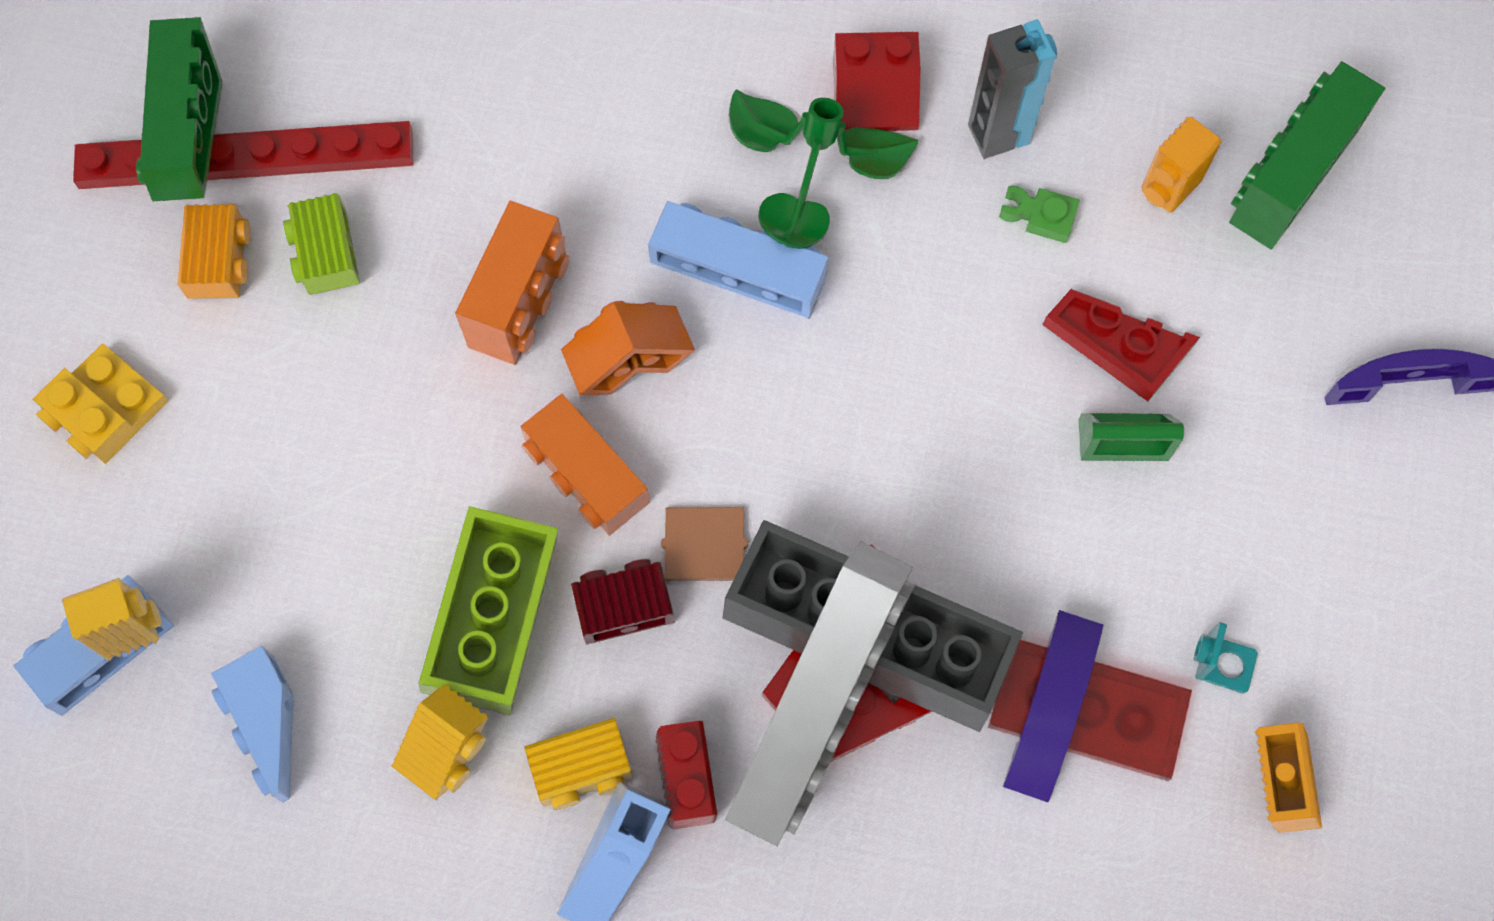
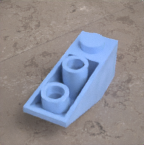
[211,646,293,802]
[557,781,671,921]

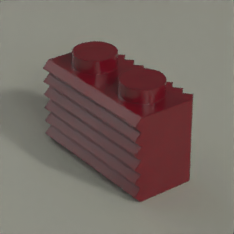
[571,559,675,645]

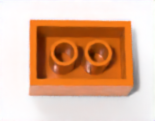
[455,200,569,365]

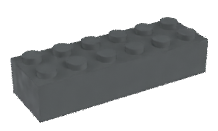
[722,520,1023,732]

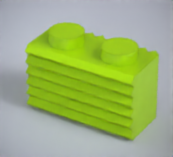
[283,193,360,295]

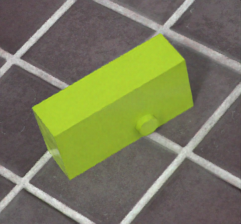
[418,506,558,715]

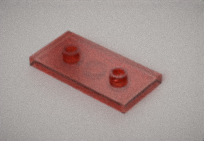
[987,640,1192,781]

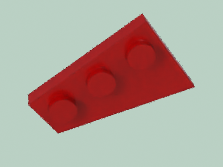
[1042,289,1200,402]

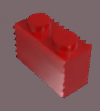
[655,721,718,829]

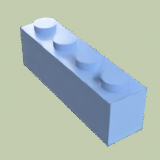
[648,201,829,318]

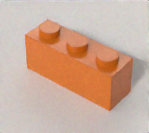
[520,393,650,536]

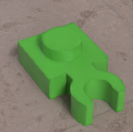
[999,186,1080,243]

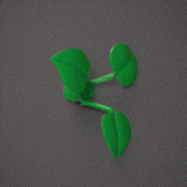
[729,89,918,249]

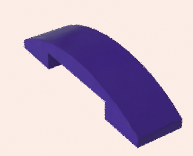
[1324,349,1494,405]
[1003,610,1104,803]

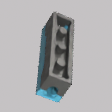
[968,19,1057,159]

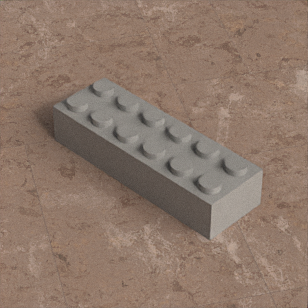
[725,541,915,847]

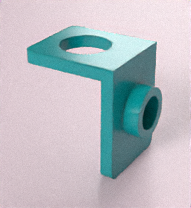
[1194,622,1258,694]

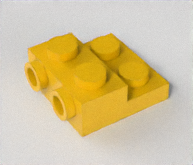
[32,343,168,464]

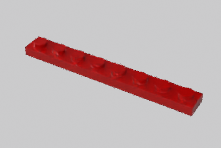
[73,121,413,189]

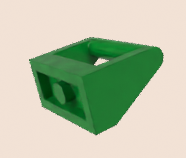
[1078,413,1184,461]

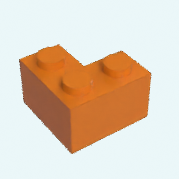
[561,300,695,395]

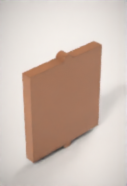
[661,507,748,581]

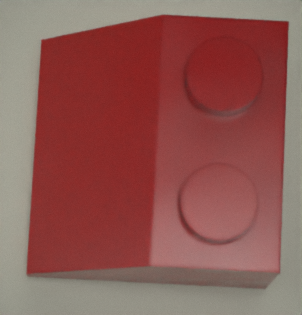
[833,32,921,131]

